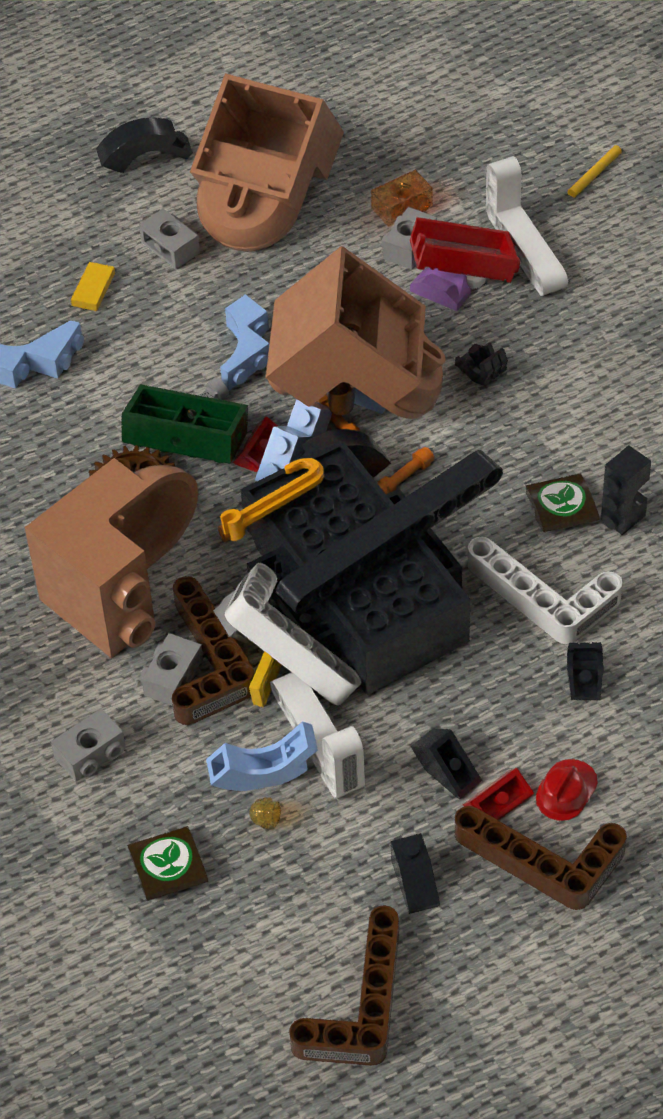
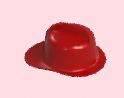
[536,759,598,821]

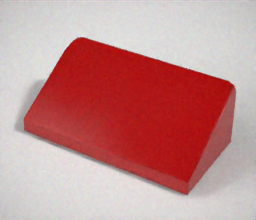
[232,416,278,472]
[463,767,534,820]

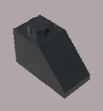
[411,728,482,799]
[390,833,440,914]

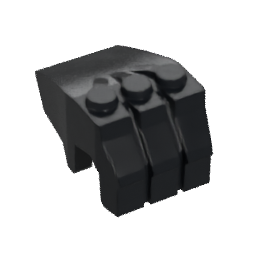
[455,343,508,386]
[567,642,604,700]

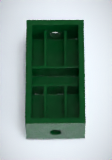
[121,384,248,464]

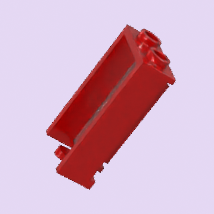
[410,217,520,283]

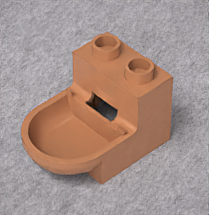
[190,73,344,251]
[265,246,446,419]
[25,458,198,658]

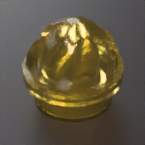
[249,797,281,829]

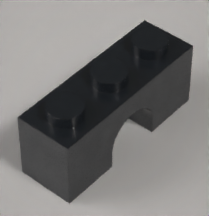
[601,445,651,535]

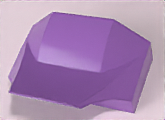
[410,267,471,311]

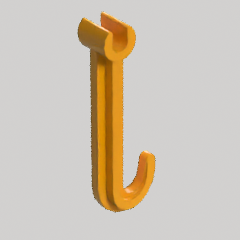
[220,458,324,541]

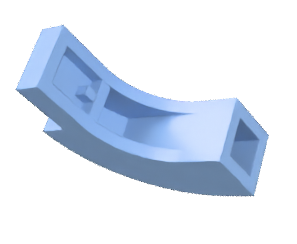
[206,721,318,791]

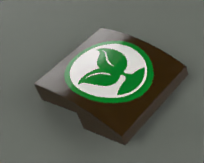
[525,473,600,533]
[127,826,209,901]

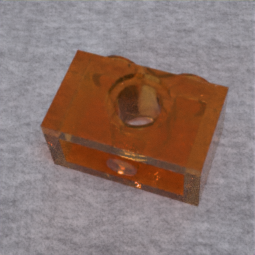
[371,169,433,227]

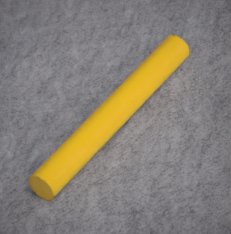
[567,145,622,198]

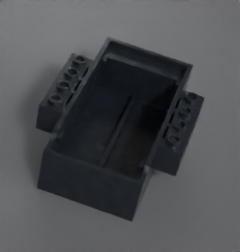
[241,440,470,695]

